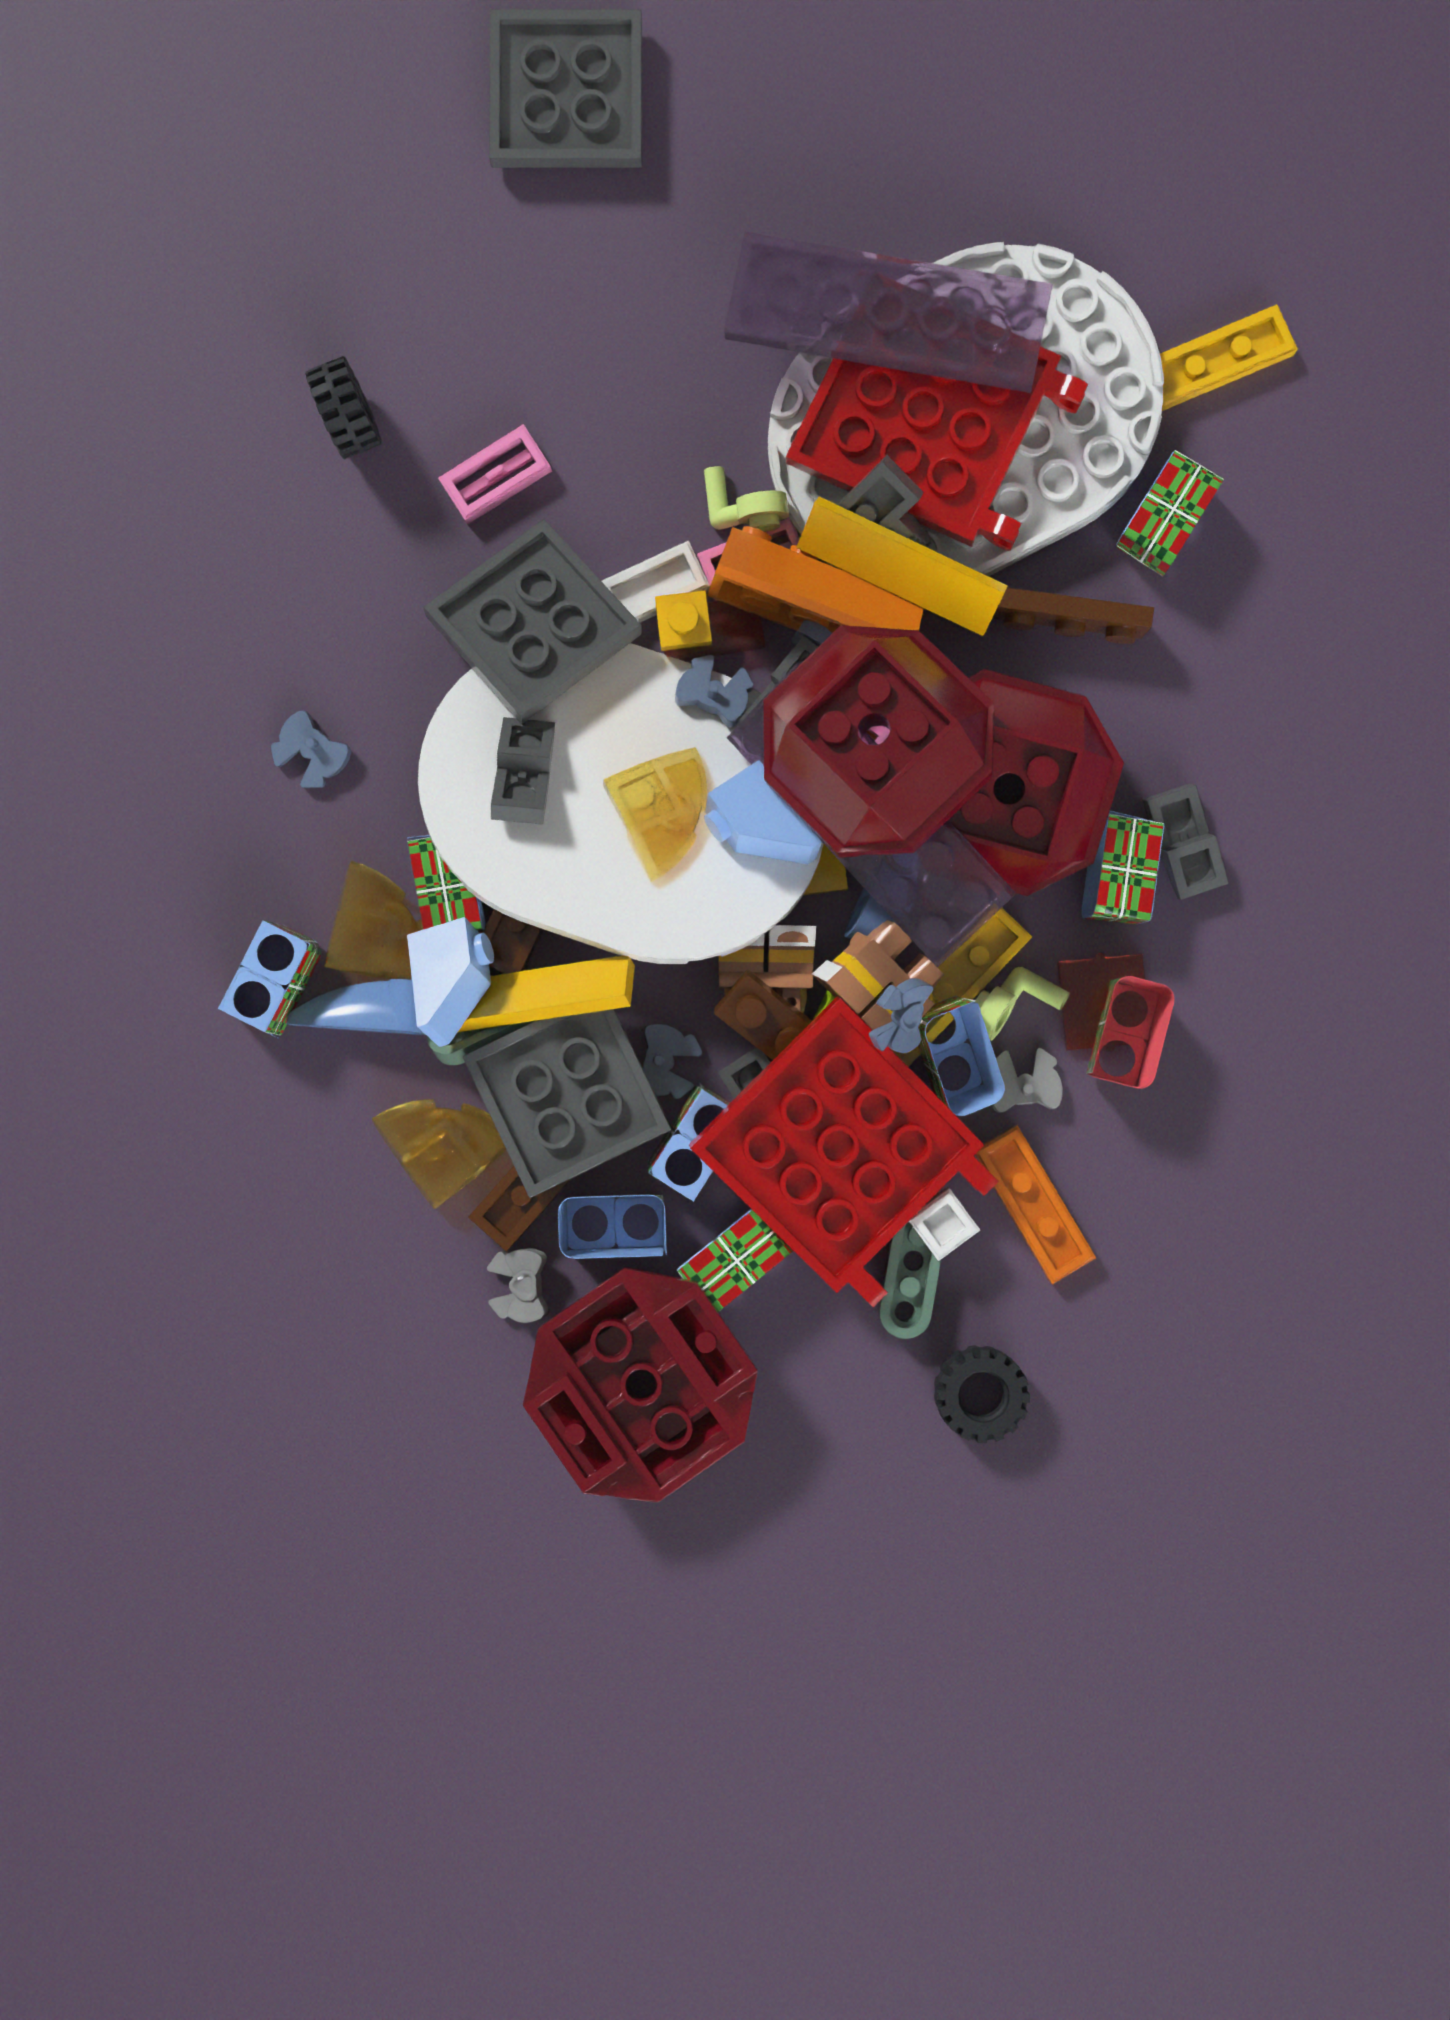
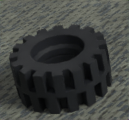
[305,356,382,460]
[934,1345,1030,1443]

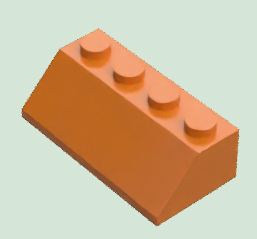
[707,526,924,633]

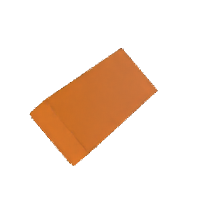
[974,1125,1096,1284]

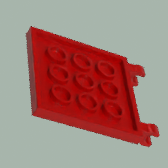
[785,273,1088,551]
[688,996,999,1307]

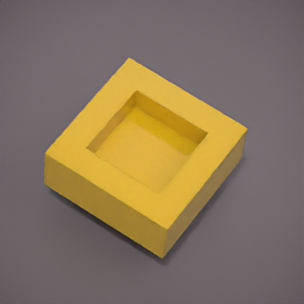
[655,590,712,651]

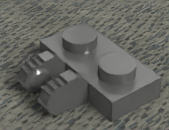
[837,455,931,547]

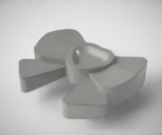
[992,1048,1063,1113]
[487,1248,549,1323]

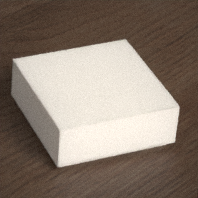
[909,1187,980,1261]

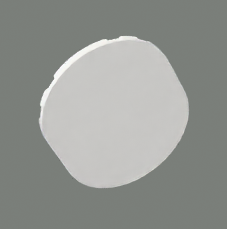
[768,242,1164,576]
[418,643,824,964]

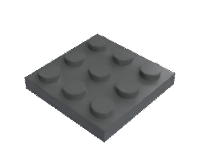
[489,9,642,168]
[423,519,642,724]
[462,1009,672,1198]

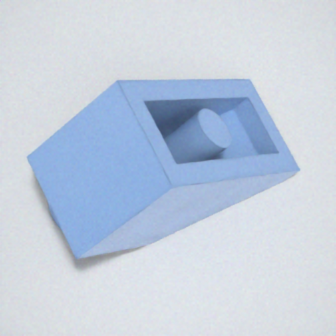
[704,760,822,865]
[407,917,494,1047]

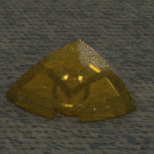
[603,747,707,882]
[324,861,423,980]
[372,1099,506,1209]

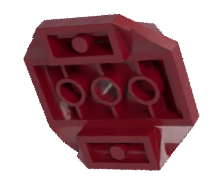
[763,625,995,858]
[917,669,1124,896]
[523,1267,758,1503]

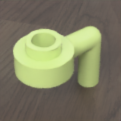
[704,466,789,532]
[975,967,1070,1041]

